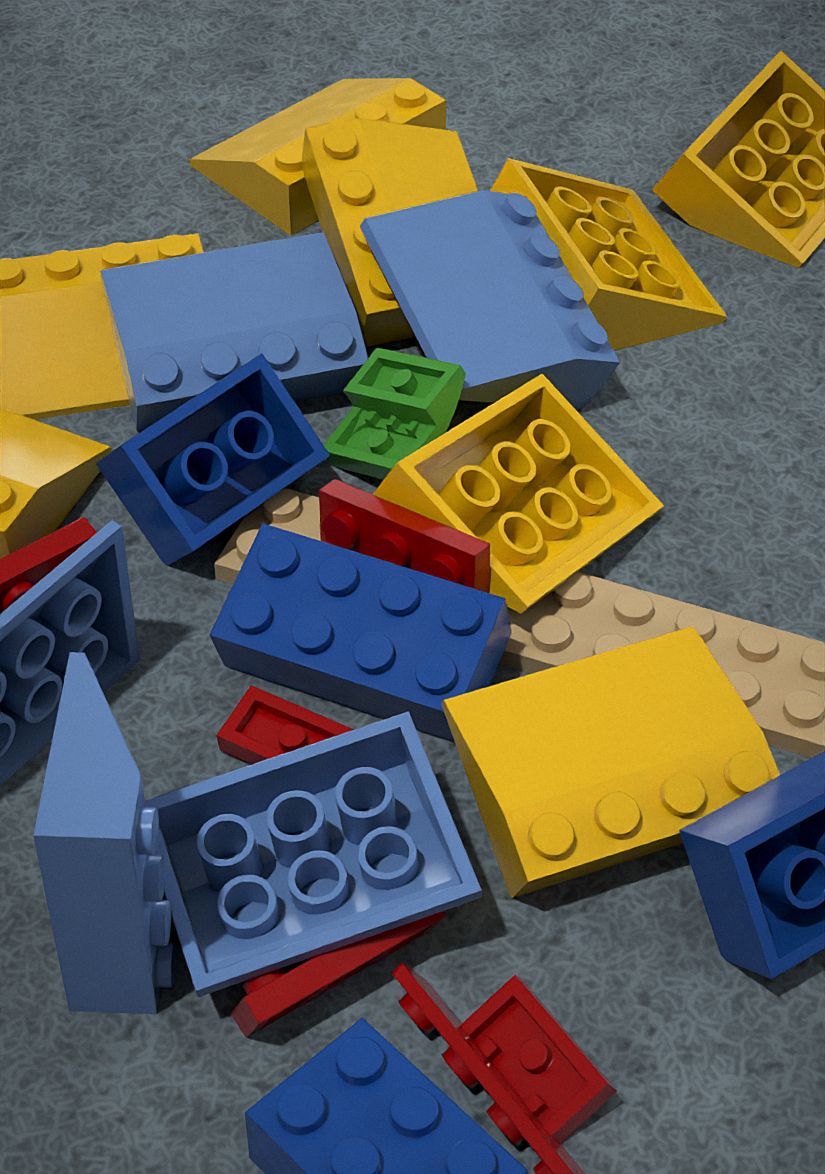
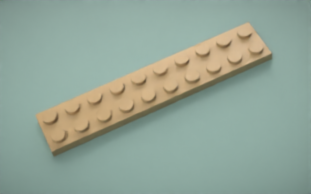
[214,488,825,758]

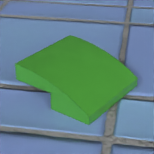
[324,348,466,480]

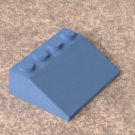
[360,190,620,409]
[101,232,368,431]
[0,520,140,786]
[33,652,177,1014]
[145,711,483,997]

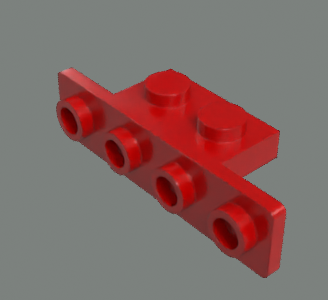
[391,962,617,1174]

